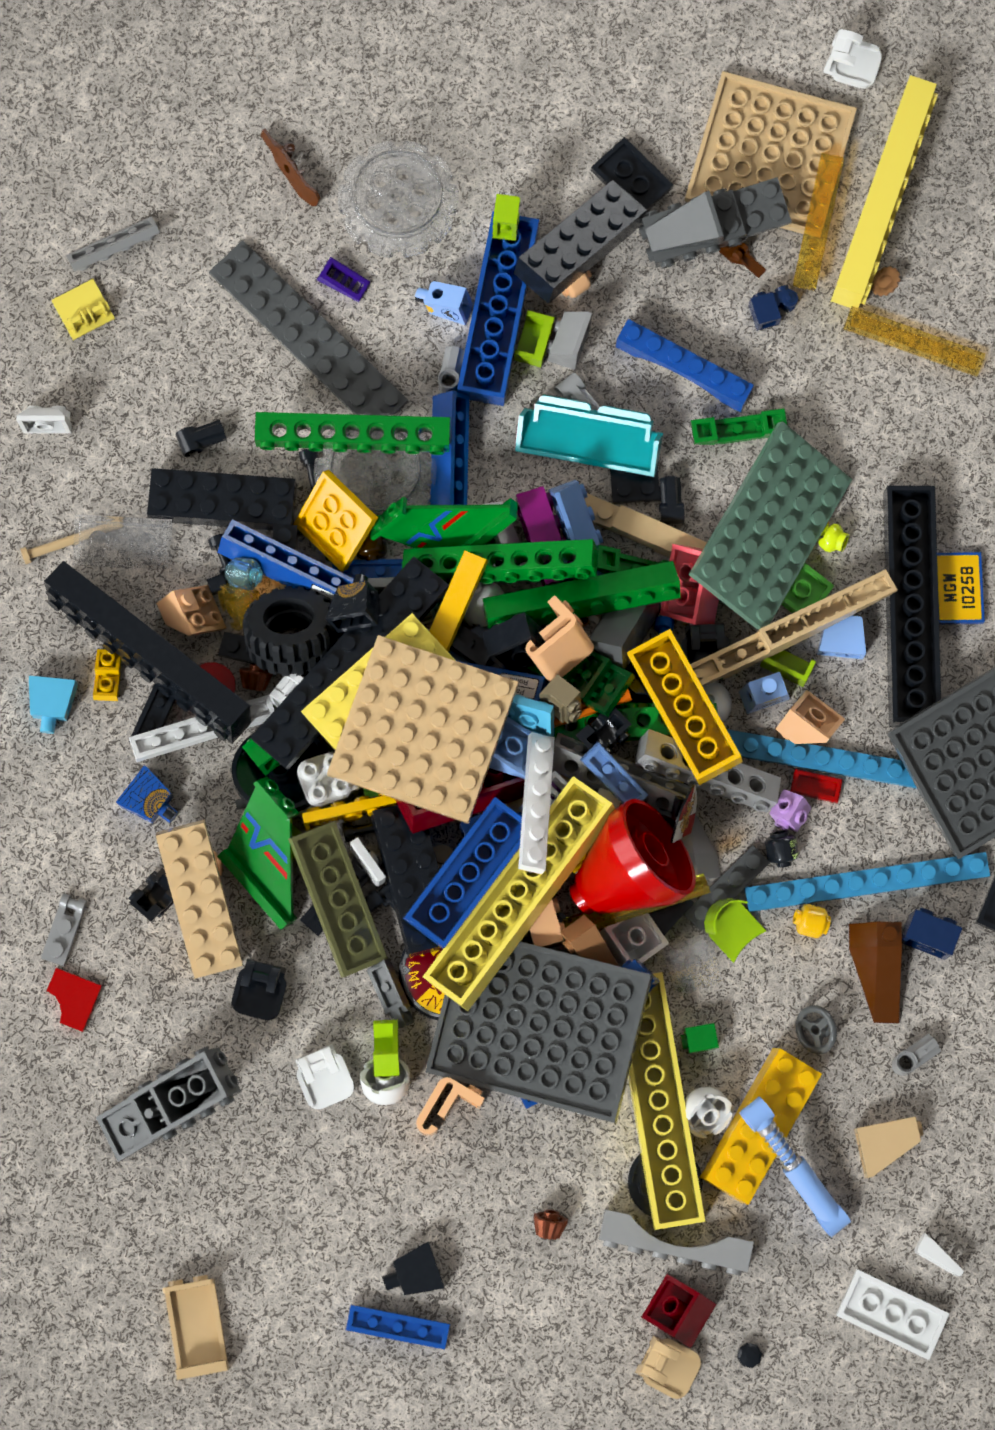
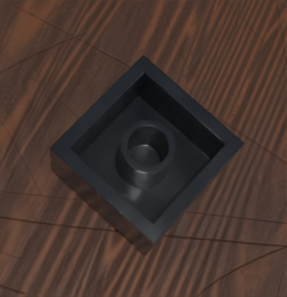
[482,612,545,672]

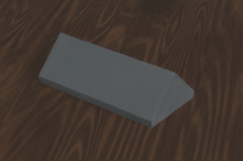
[589,602,660,670]

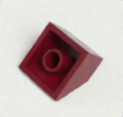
[641,1274,717,1348]

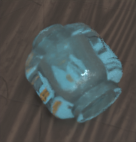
[225,557,263,590]

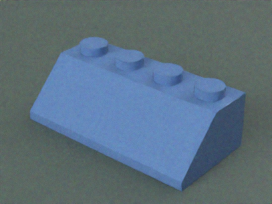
[548,480,604,576]

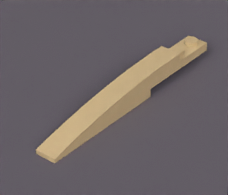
[584,493,707,558]
[690,569,897,687]

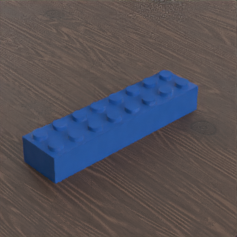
[457,211,539,406]

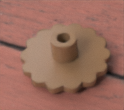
[871,266,901,297]

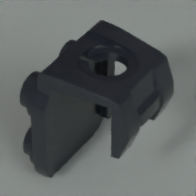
[681,623,730,680]
[231,958,287,1020]

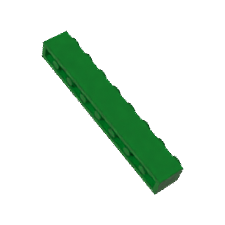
[482,561,681,629]

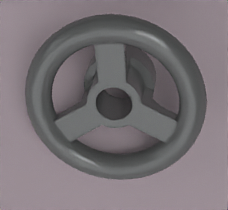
[796,1005,837,1054]

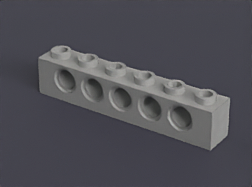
[635,729,781,813]
[552,733,691,812]

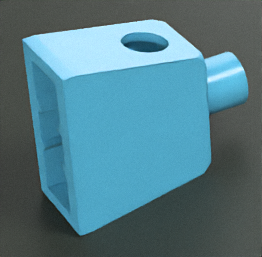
[29,676,78,734]

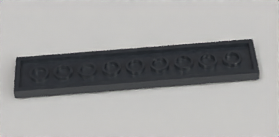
[250,556,449,770]

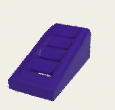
[316,257,370,302]

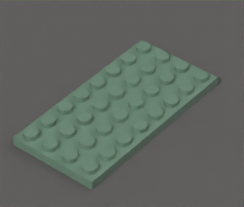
[689,421,852,630]

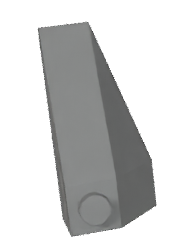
[660,797,721,881]

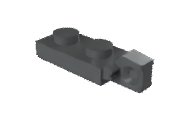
[367,958,414,1029]

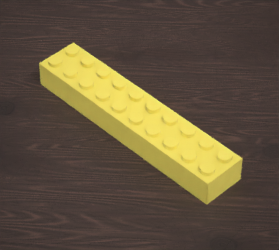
[831,75,938,310]
[423,776,616,1011]
[628,972,705,1230]

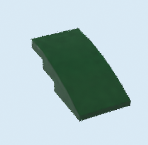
[526,651,635,717]

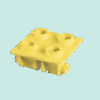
[51,279,115,340]

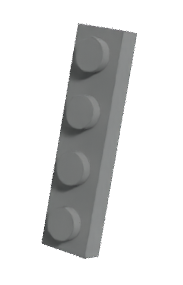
[66,216,160,272]

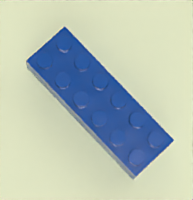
[403,797,522,949]

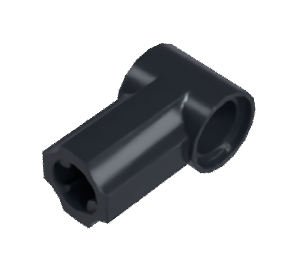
[175,420,227,457]
[659,476,685,524]

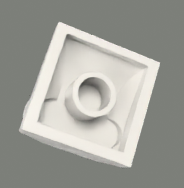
[16,406,71,433]

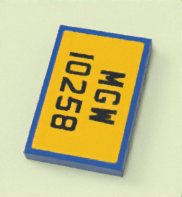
[937,552,985,625]

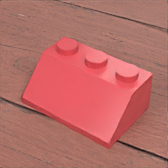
[660,544,719,625]

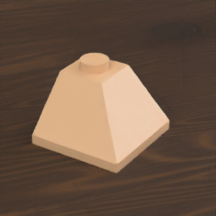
[776,690,845,744]

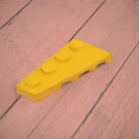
[302,794,397,832]

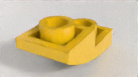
[93,649,121,701]

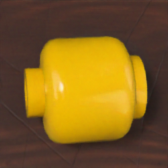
[792,904,831,939]

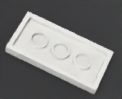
[836,1269,949,1360]

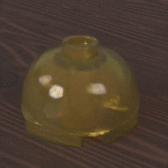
[218,581,261,631]

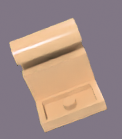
[526,596,594,682]
[416,1077,485,1136]

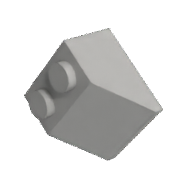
[546,311,592,370]

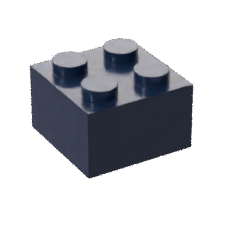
[902,908,962,960]

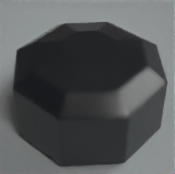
[737,1342,762,1368]

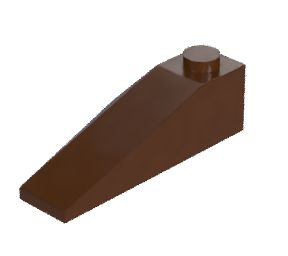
[849,922,902,1023]

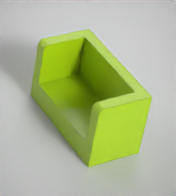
[493,194,520,241]
[514,310,555,368]
[760,650,816,687]
[373,1020,399,1077]

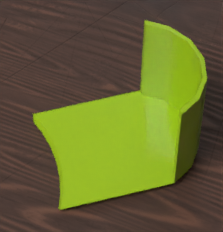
[704,898,766,963]

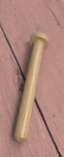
[20,519,124,564]

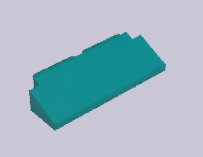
[515,395,664,477]

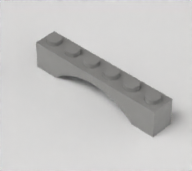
[598,1209,754,1276]

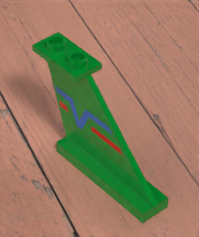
[370,496,518,569]
[217,777,299,930]

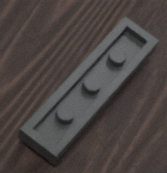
[684,845,770,931]

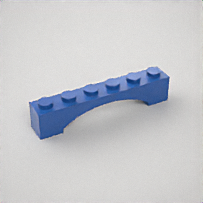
[616,319,754,413]

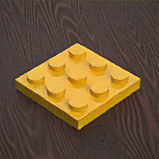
[294,470,378,572]

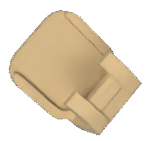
[635,1335,701,1399]

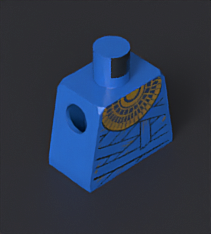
[116,765,178,824]

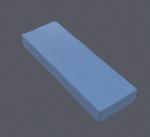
[580,742,648,804]

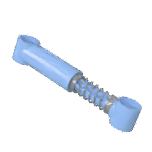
[739,1097,851,1238]

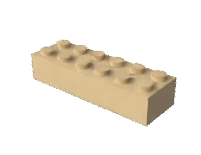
[156,819,243,979]

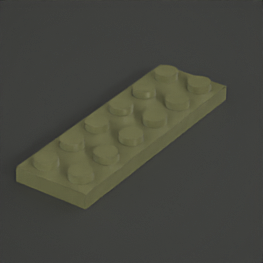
[288,821,388,978]

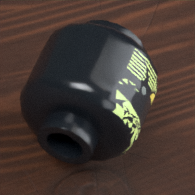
[765,830,799,868]

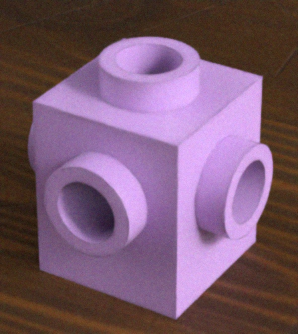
[769,789,811,832]

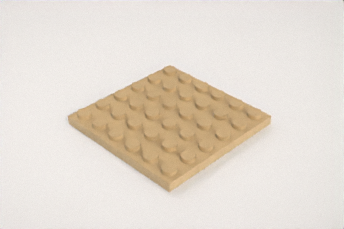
[685,71,857,239]
[327,635,519,824]

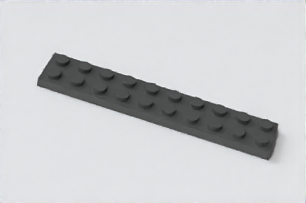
[209,240,408,434]

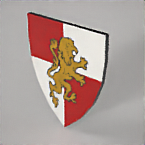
[658,784,697,843]

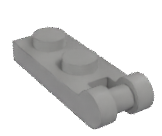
[41,893,87,966]

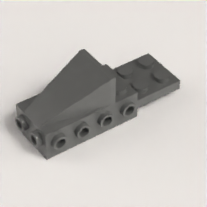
[639,177,792,269]
[96,1046,242,1162]

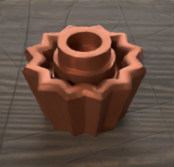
[239,664,273,691]
[533,1209,568,1240]

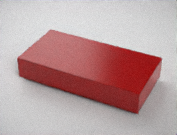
[790,769,843,804]

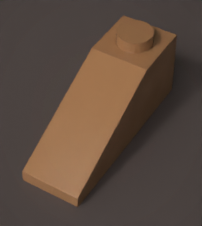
[560,915,619,966]

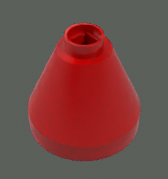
[570,799,696,914]

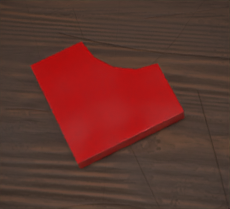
[46,968,102,1032]

